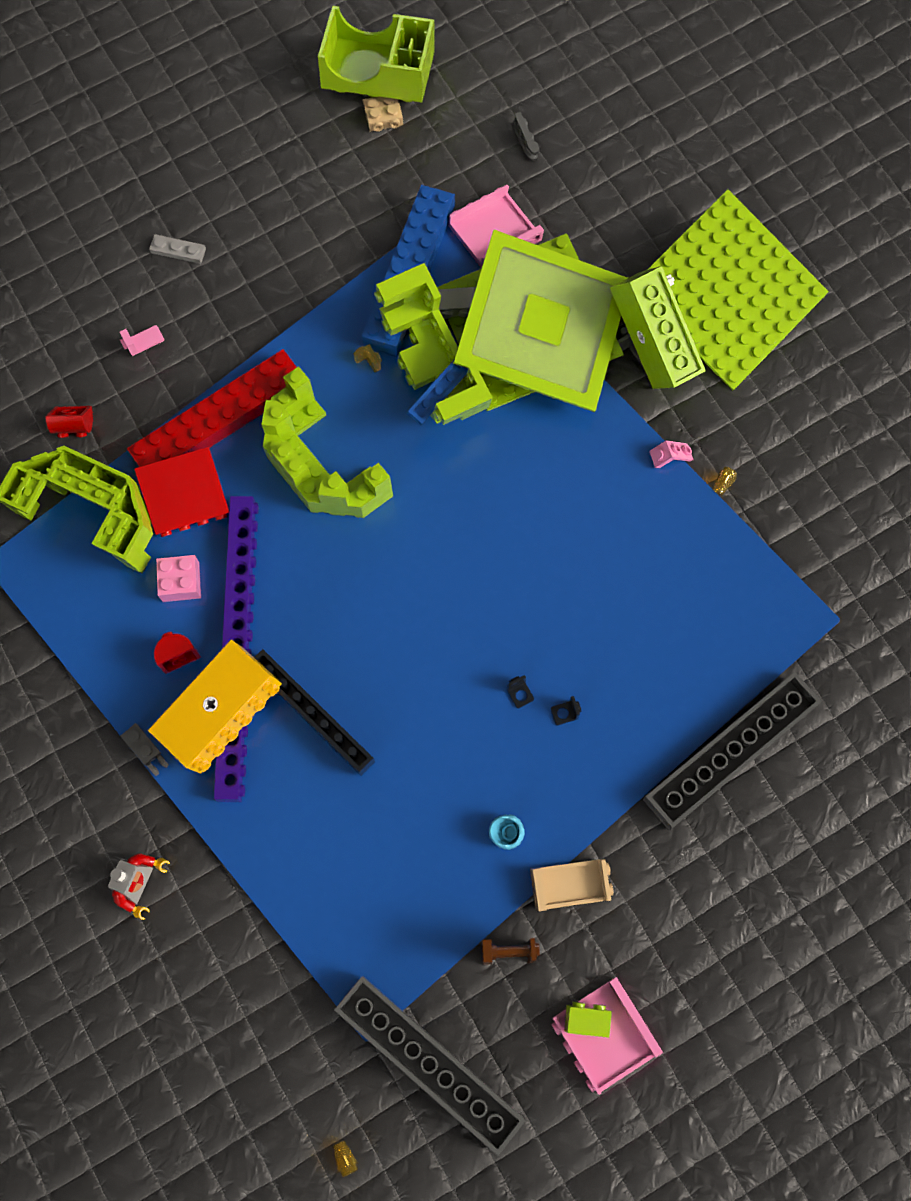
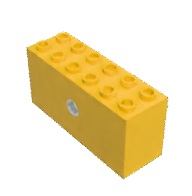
[148,639,282,774]

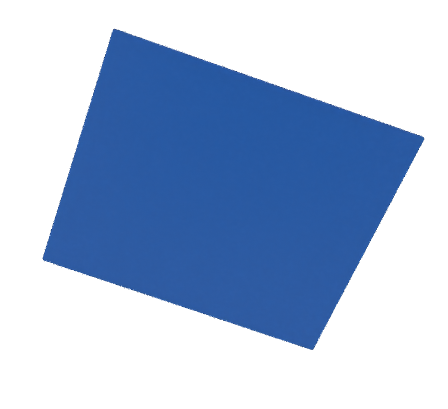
[0,223,840,1041]

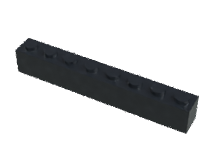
[254,649,375,776]

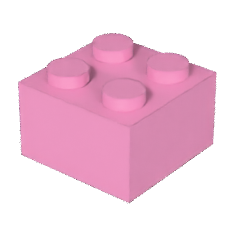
[156,555,201,602]

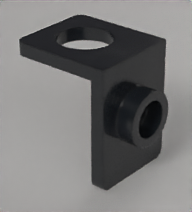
[507,675,534,709]
[551,696,582,726]

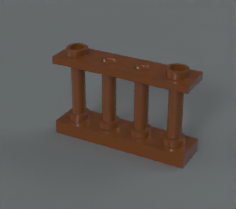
[482,938,540,965]

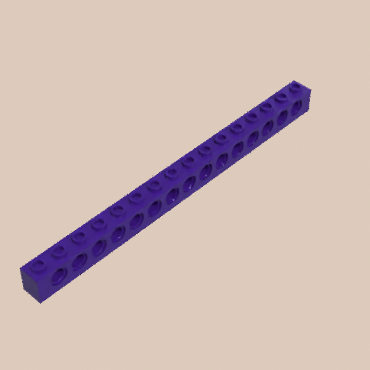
[214,496,259,802]

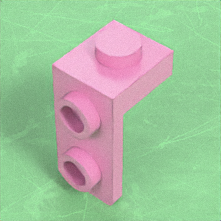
[120,325,164,356]
[649,441,693,468]

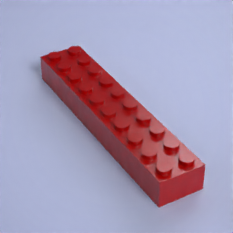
[127,349,297,467]

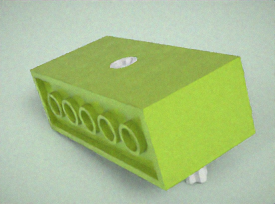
[609,266,706,389]

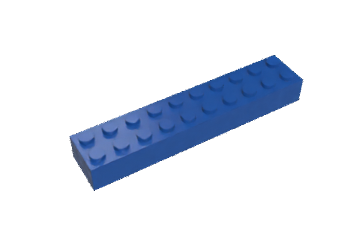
[362,185,455,357]

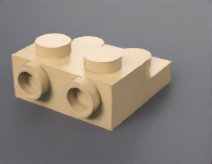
[363,97,403,132]

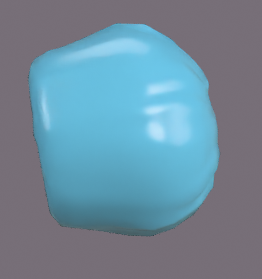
[489,814,525,850]

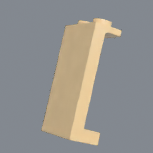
[530,859,613,911]

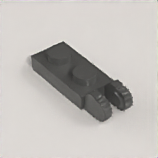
[513,112,540,162]
[121,723,169,776]

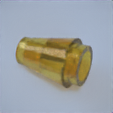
[713,467,737,496]
[333,1141,358,1177]

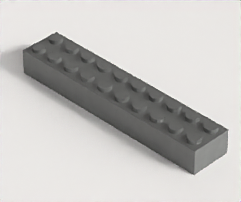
[643,672,822,831]
[335,976,526,1156]

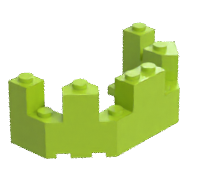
[374,263,493,425]
[262,366,393,518]
[0,446,154,573]

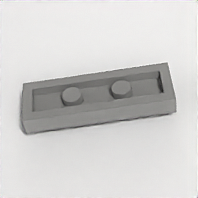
[149,234,206,264]

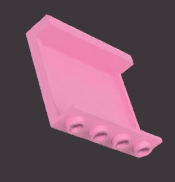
[448,185,544,268]
[551,977,663,1095]

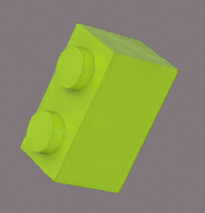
[564,1002,612,1038]

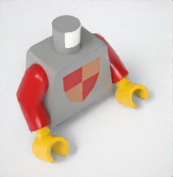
[108,853,170,920]

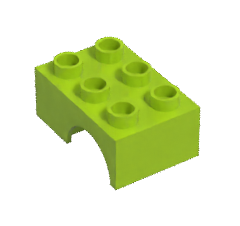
[318,6,434,103]

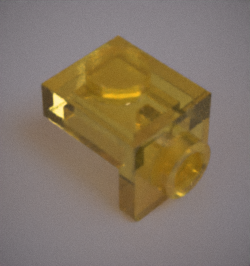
[353,345,382,373]

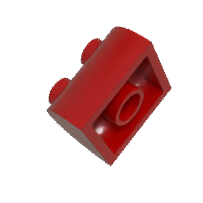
[45,406,93,438]
[154,632,201,674]

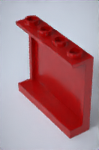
[135,447,230,537]

